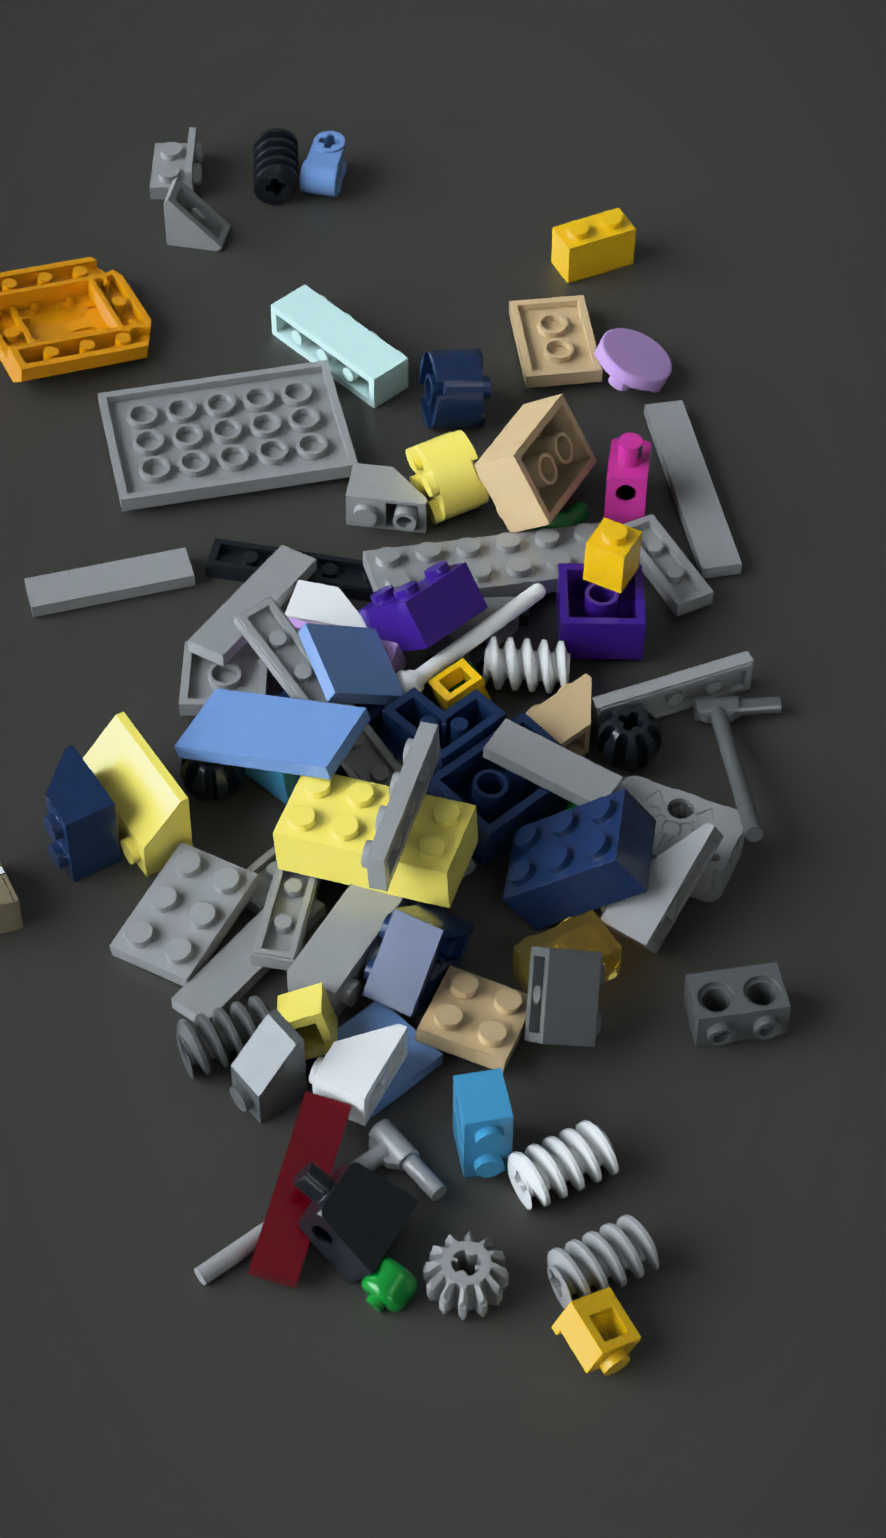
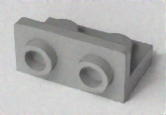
[150,127,205,199]

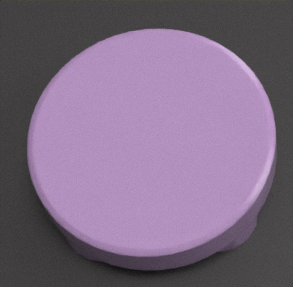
[594,328,672,393]

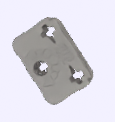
[617,776,745,902]

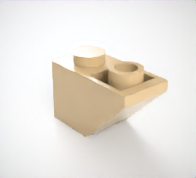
[526,673,592,756]

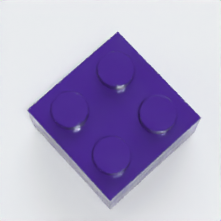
[556,563,646,660]

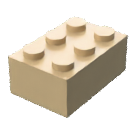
[474,394,597,533]

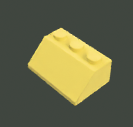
[83,711,193,877]

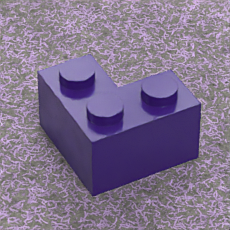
[358,561,488,652]

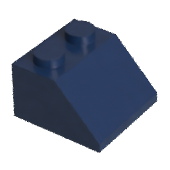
[43,745,122,882]

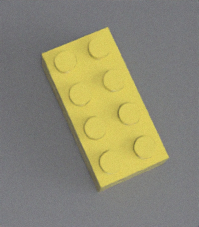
[272,774,478,908]

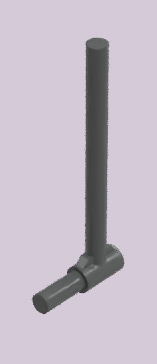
[693,696,782,842]

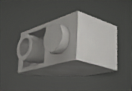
[345,463,427,533]

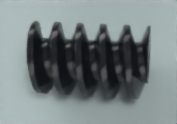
[253,128,299,206]

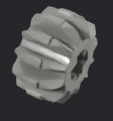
[423,1231,509,1321]

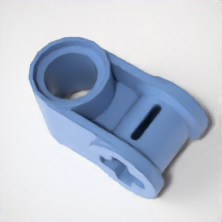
[300,131,347,197]

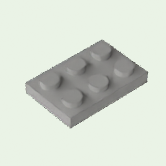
[109,842,260,986]

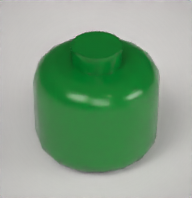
[361,1256,419,1313]

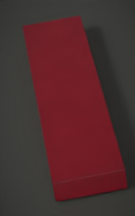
[248,1091,352,1289]

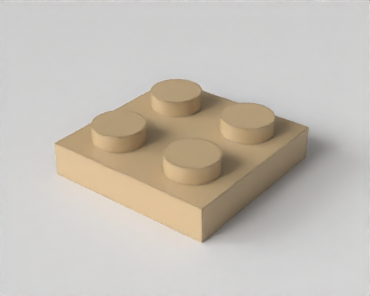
[415,965,528,1072]

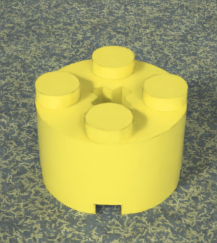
[405,430,489,524]

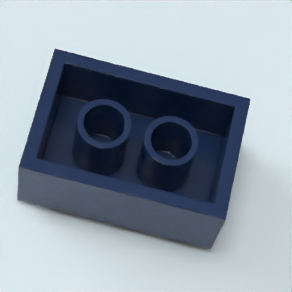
[426,712,569,866]
[503,789,656,930]

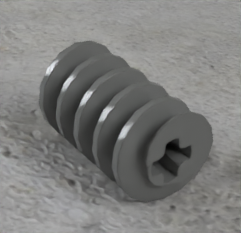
[176,995,272,1079]

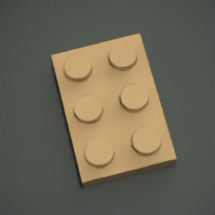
[509,295,603,388]

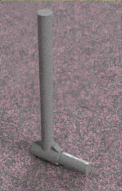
[194,1119,447,1285]

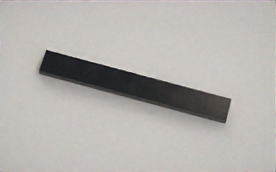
[205,538,533,626]

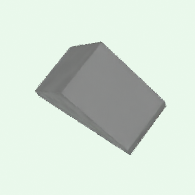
[163,177,231,251]

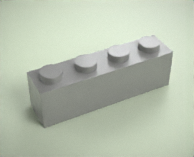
[287,884,426,1019]

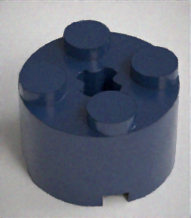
[419,348,491,429]

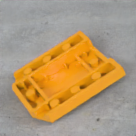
[0,257,151,382]

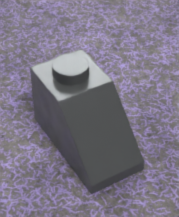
[230,1008,307,1124]

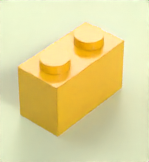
[551,207,636,284]

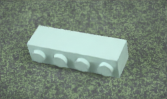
[271,284,409,409]

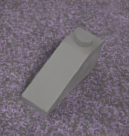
[600,822,724,954]

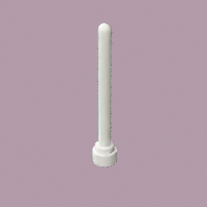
[396,583,546,693]

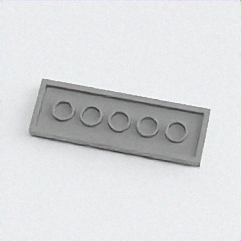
[363,523,600,598]

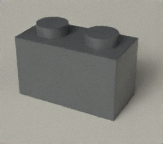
[524,946,605,1047]

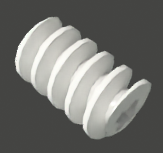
[483,636,571,693]
[507,1120,619,1210]

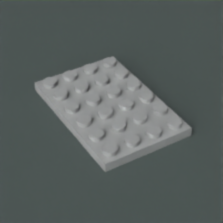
[98,360,358,512]

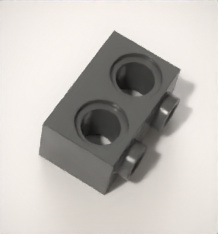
[683,962,791,1047]

